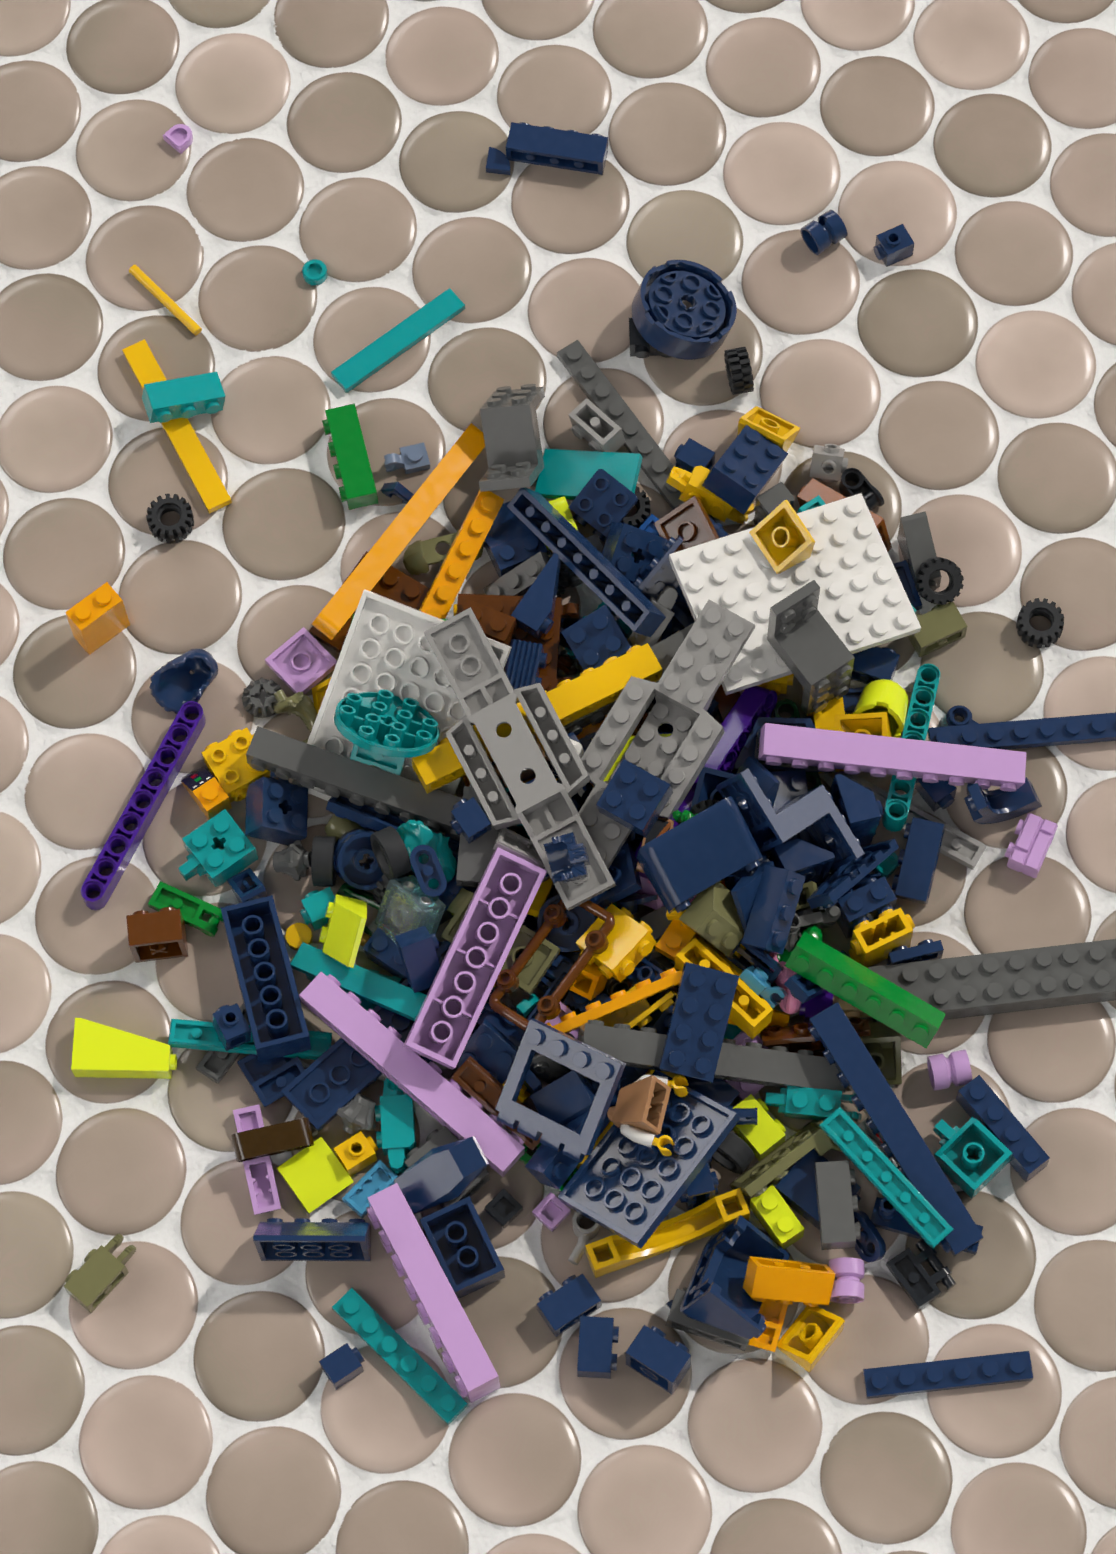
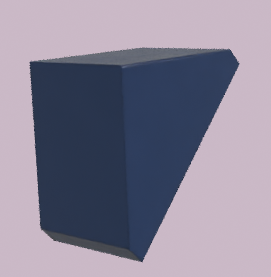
[227,868,268,903]

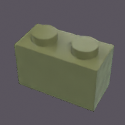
[907,602,967,658]

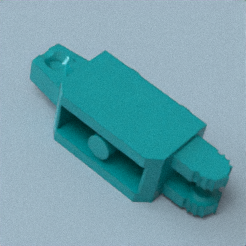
[375,1078,416,1176]
[765,1086,862,1121]

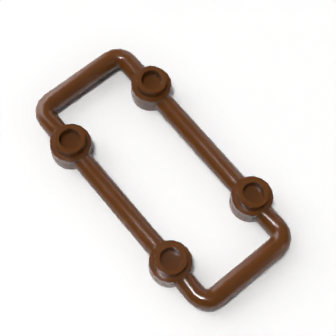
[489,899,615,1031]

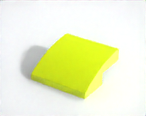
[276,1137,354,1213]

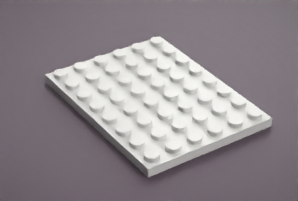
[669,493,921,695]
[292,590,512,834]

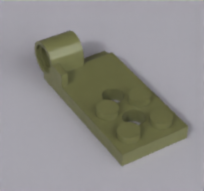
[441,888,561,995]
[729,1119,841,1197]

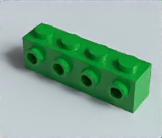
[322,403,379,510]

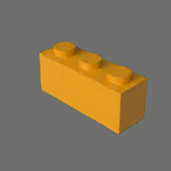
[743,1256,836,1307]

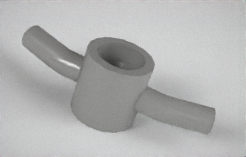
[568,1211,600,1265]

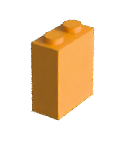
[65,582,130,655]

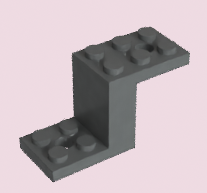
[479,384,545,492]
[767,580,855,715]

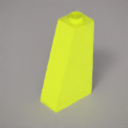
[71,1018,177,1079]

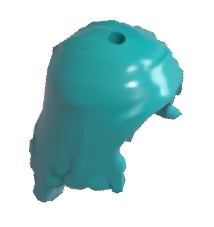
[396,820,457,889]

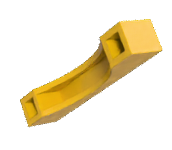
[585,1188,750,1278]

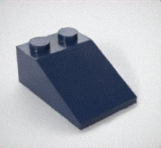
[483,501,548,578]

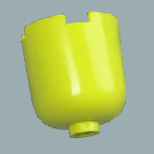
[853,679,908,738]

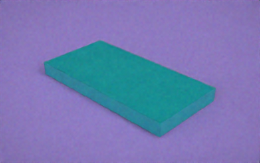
[535,449,643,500]

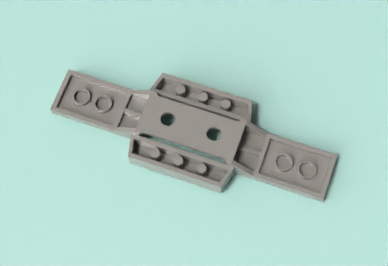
[544,600,755,875]
[424,607,616,911]

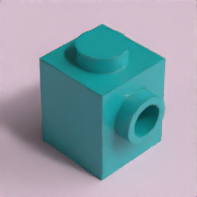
[299,886,335,931]

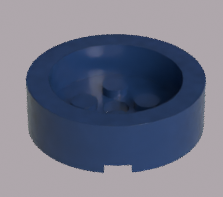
[632,260,737,360]

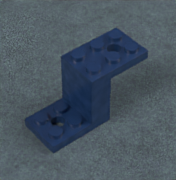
[716,768,865,870]

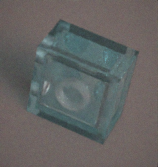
[374,875,446,943]

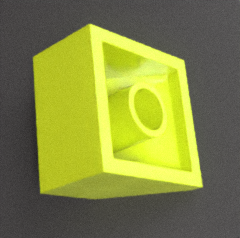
[319,894,367,968]

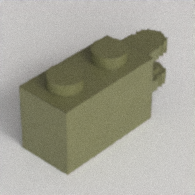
[64,1234,137,1313]

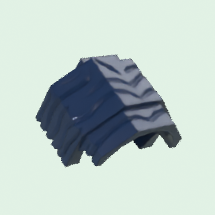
[543,832,590,884]

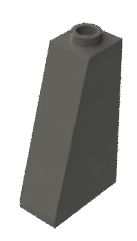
[456,784,500,888]

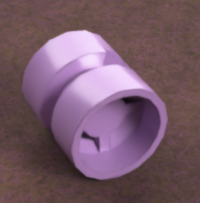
[927,1050,972,1091]
[829,1257,864,1304]

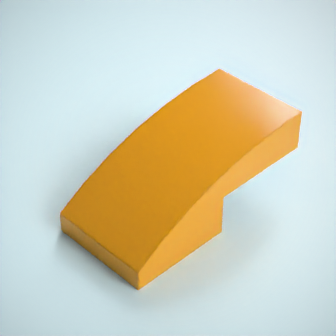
[748,1299,788,1353]

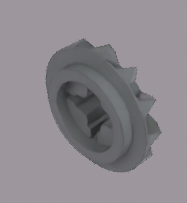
[242,677,282,718]

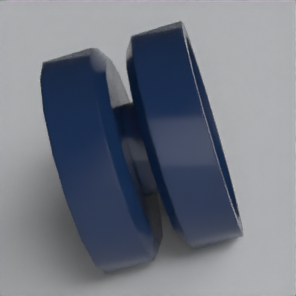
[333,829,384,890]
[537,894,598,952]

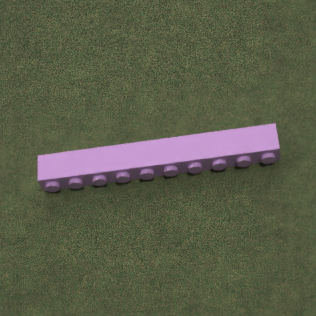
[758,723,1026,792]
[299,972,525,1177]

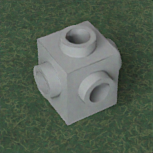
[809,444,848,483]

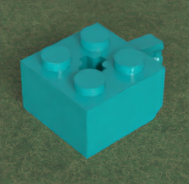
[178,809,258,887]
[933,1117,1013,1199]

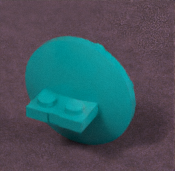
[334,690,440,775]

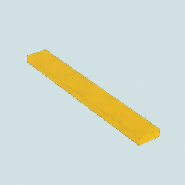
[122,339,232,514]

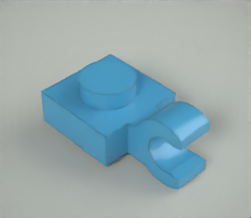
[739,965,787,1008]

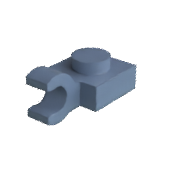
[384,442,430,474]

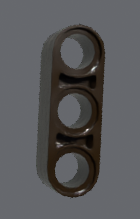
[231,1118,314,1162]

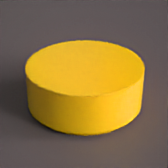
[285,923,313,951]

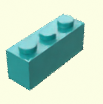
[142,372,226,423]

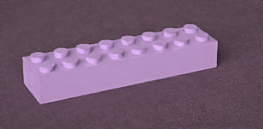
[403,847,547,1070]
[366,1183,500,1403]

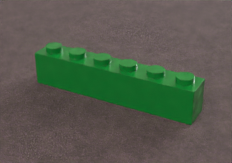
[784,931,946,1049]

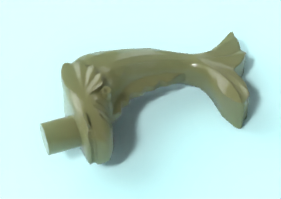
[274,690,317,743]

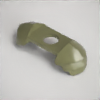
[403,530,483,575]

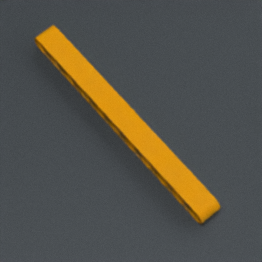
[311,423,485,640]

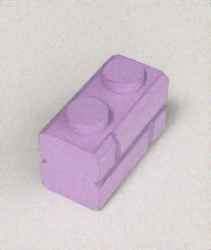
[1005,813,1058,878]

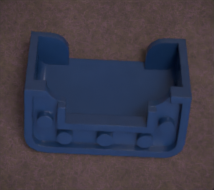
[636,796,763,914]
[680,1215,790,1339]

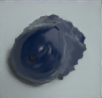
[149,649,218,714]

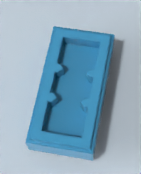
[342,1160,398,1219]

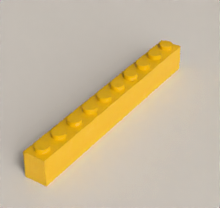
[412,643,663,794]

